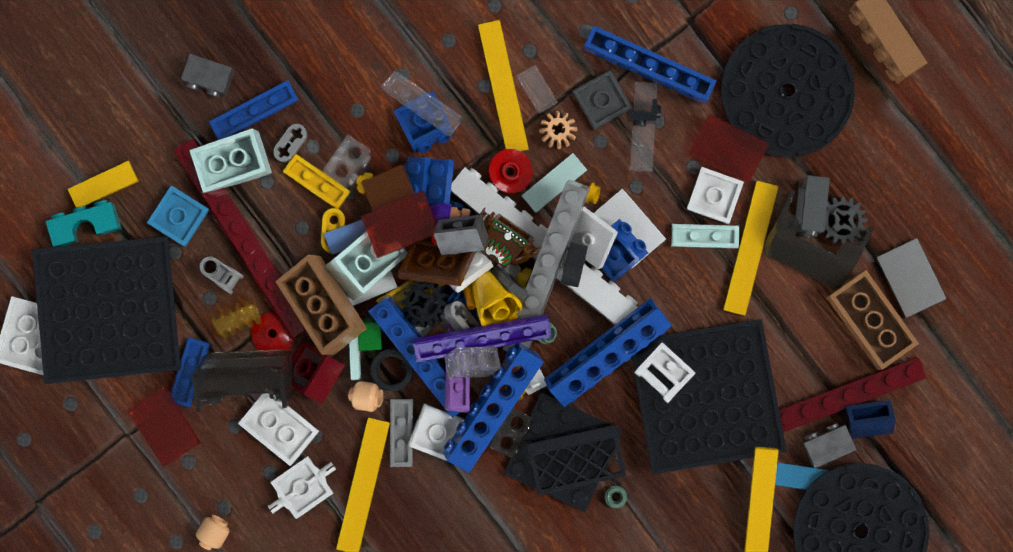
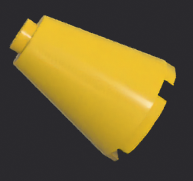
[471,270,522,326]

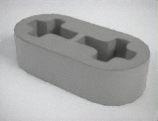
[274,124,308,163]
[444,301,480,331]

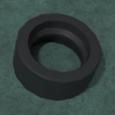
[561,242,588,287]
[371,349,413,391]

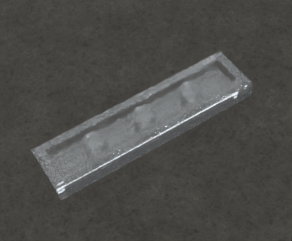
[381,71,463,136]
[630,82,657,172]

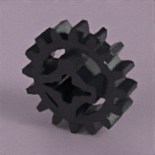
[401,281,449,328]

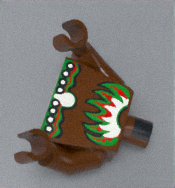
[479,207,542,271]

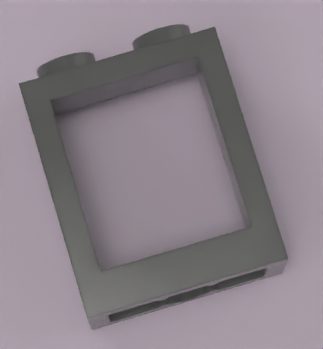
[793,175,830,238]

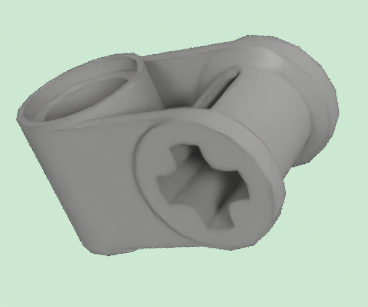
[200,257,244,295]

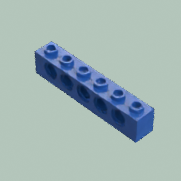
[583,25,716,105]
[368,295,473,418]
[544,298,672,407]
[443,343,544,473]

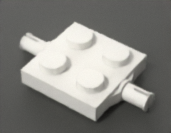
[268,456,336,519]

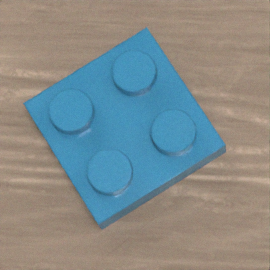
[147,185,210,247]

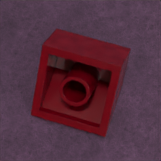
[280,340,345,404]

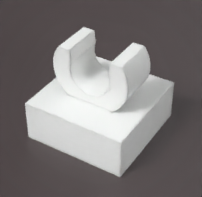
[525,368,547,395]

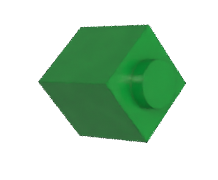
[358,319,383,351]

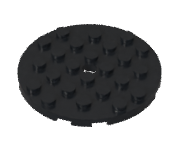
[721,24,855,157]
[793,463,929,552]

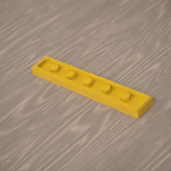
[478,20,529,152]
[723,181,779,316]
[336,418,390,552]
[744,447,779,552]

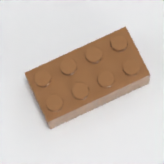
[848,0,927,84]
[275,255,367,355]
[826,270,919,370]

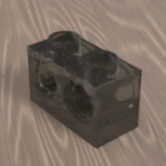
[488,408,532,458]

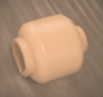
[348,381,383,412]
[196,515,230,550]

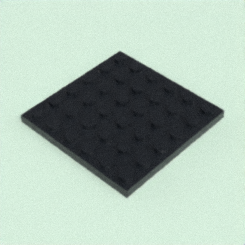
[32,236,181,384]
[631,319,787,475]

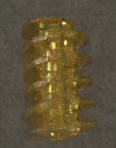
[210,297,261,339]

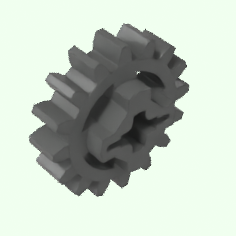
[824,196,868,245]

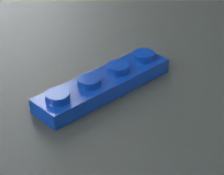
[209,80,299,140]

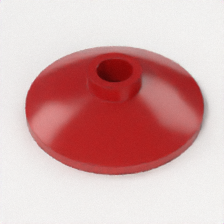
[489,149,533,193]
[251,312,296,356]

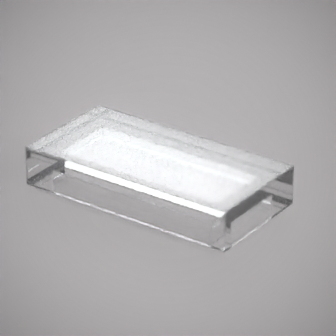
[516,65,558,114]

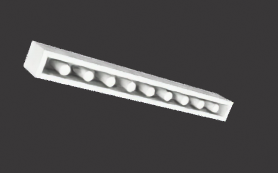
[451,168,638,325]

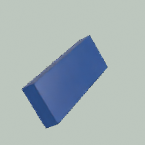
[168,337,210,408]

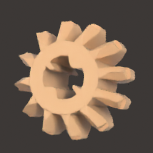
[539,111,577,149]

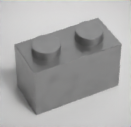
[181,54,235,98]
[433,215,488,255]
[801,423,856,468]

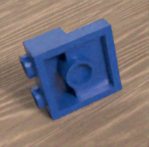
[394,91,455,153]
[404,157,454,205]
[601,219,648,282]

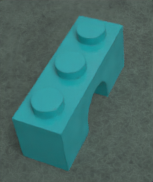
[46,200,122,247]

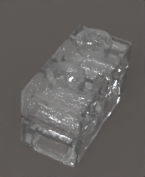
[323,135,372,188]
[444,347,501,378]

